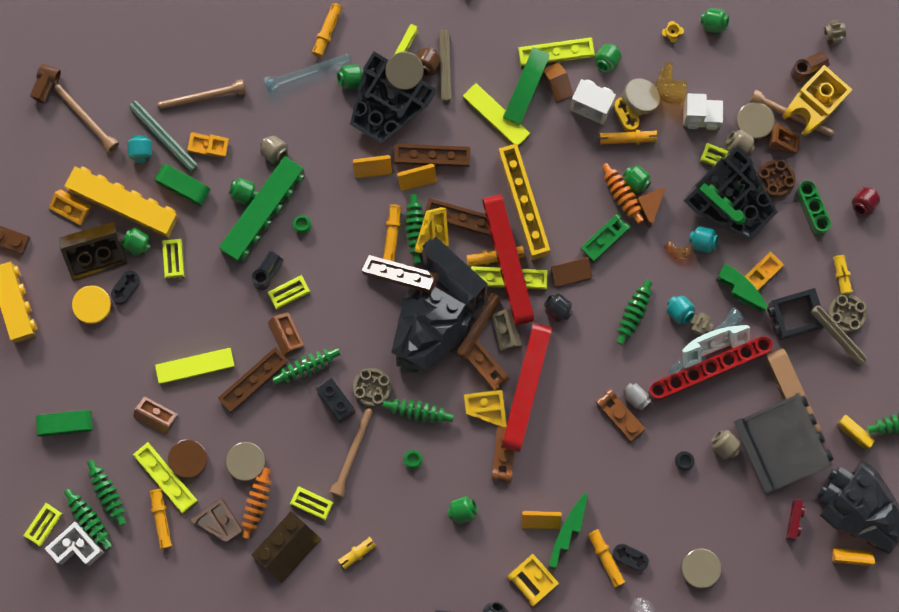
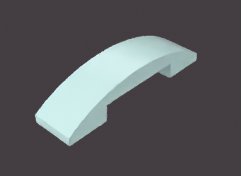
[682,325,750,368]

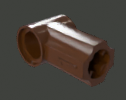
[791,51,830,81]
[30,63,61,103]

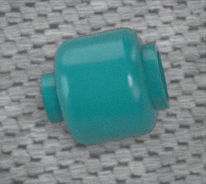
[127,135,152,163]
[689,226,719,253]
[666,296,695,324]

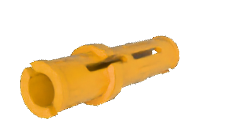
[311,3,343,58]
[600,130,657,145]
[383,204,402,262]
[466,246,525,267]
[149,489,173,549]
[587,529,625,588]

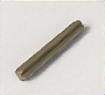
[439,30,451,102]
[811,306,867,364]

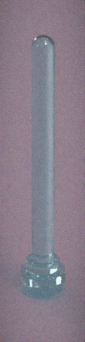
[263,54,351,92]
[669,307,744,374]

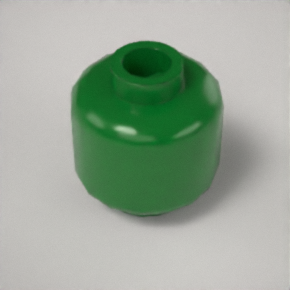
[701,8,729,34]
[594,44,622,72]
[337,64,363,90]
[623,165,652,194]
[228,178,258,205]
[121,228,151,256]
[447,496,478,525]

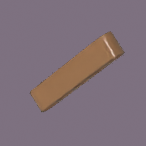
[765,348,821,432]

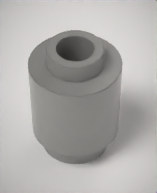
[623,383,651,411]

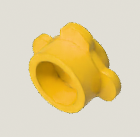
[662,21,684,43]

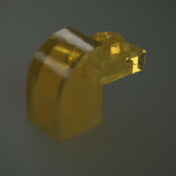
[655,62,687,105]

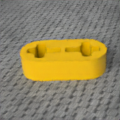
[614,97,640,132]

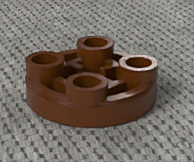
[757,159,795,198]
[168,439,208,479]

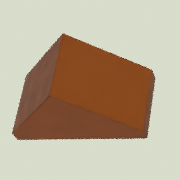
[543,62,573,103]
[768,124,800,154]
[637,187,666,227]

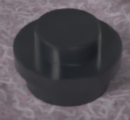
[675,451,694,471]

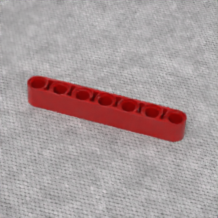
[482,194,534,326]
[501,323,552,453]
[648,336,773,401]

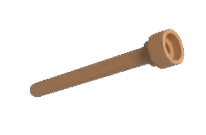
[157,79,247,109]
[54,84,119,153]
[749,89,834,137]
[329,408,373,498]

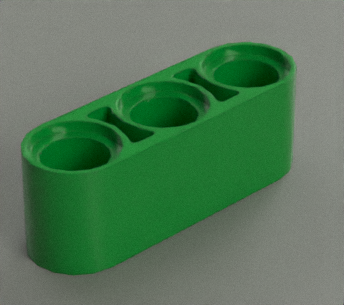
[154,164,211,206]
[796,180,831,236]
[35,410,93,436]

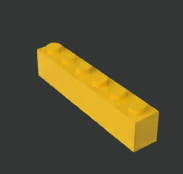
[498,144,550,260]
[64,166,179,238]

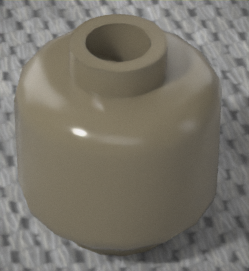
[726,130,755,156]
[260,135,288,164]
[711,430,740,459]

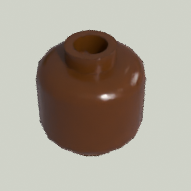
[417,48,441,76]

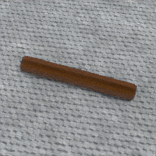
[457,293,500,359]

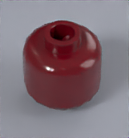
[852,187,880,215]

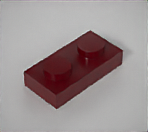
[786,499,805,541]

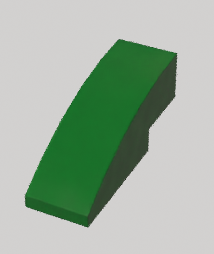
[716,263,768,313]

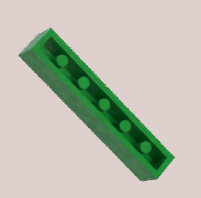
[219,156,305,264]

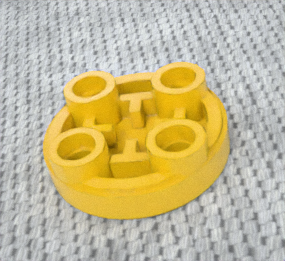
[72,286,111,324]

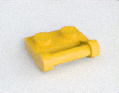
[506,554,559,607]

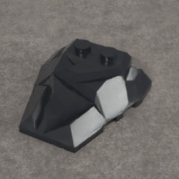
[350,51,438,144]
[683,146,778,240]
[391,287,476,372]
[819,459,899,554]

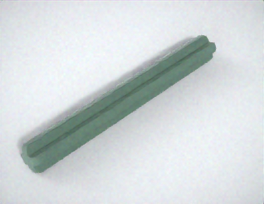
[129,101,198,172]

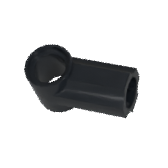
[252,251,284,290]

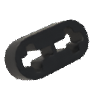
[111,270,141,304]
[613,544,649,571]

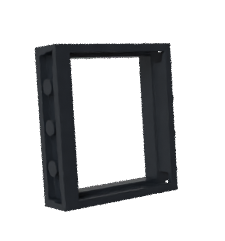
[422,236,488,313]

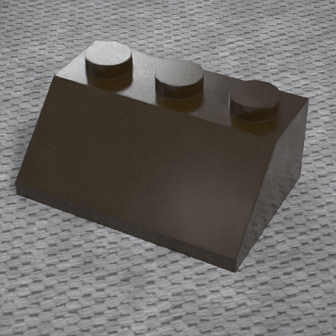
[59,221,127,280]
[251,511,321,583]

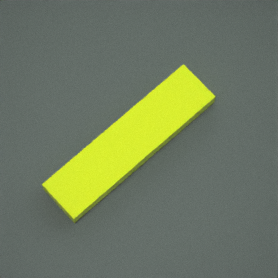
[518,37,595,67]
[463,83,530,146]
[471,266,547,290]
[155,348,235,384]
[133,442,198,514]

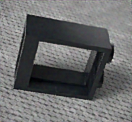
[767,288,824,340]

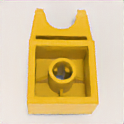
[782,65,853,137]

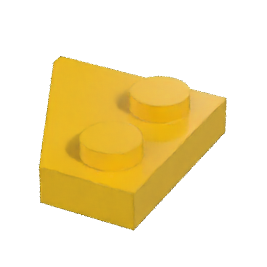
[415,207,449,253]
[464,390,507,427]

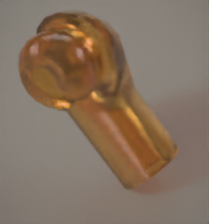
[664,240,693,259]

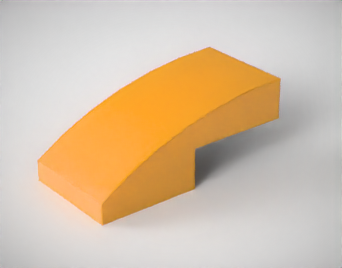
[187,132,229,157]
[745,251,784,290]

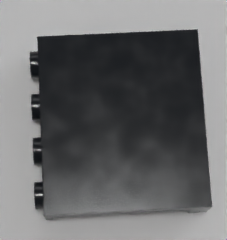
[734,393,834,493]

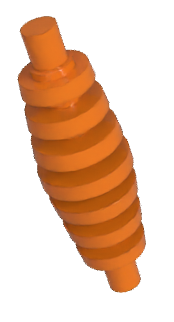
[601,163,644,224]
[241,467,272,539]

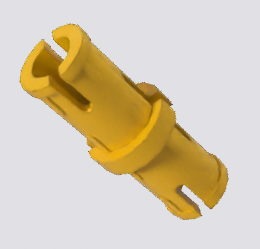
[833,255,853,295]
[338,537,377,570]

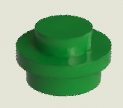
[293,215,312,234]
[403,450,423,470]

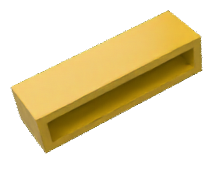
[0,261,37,344]

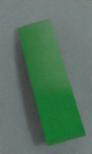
[503,47,550,125]
[548,493,588,569]

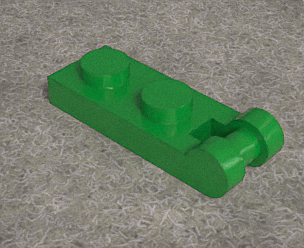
[699,183,746,225]
[580,213,631,262]

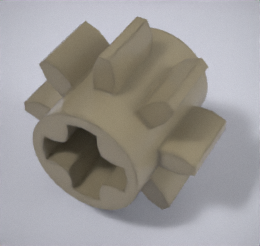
[824,19,846,44]
[689,313,714,336]

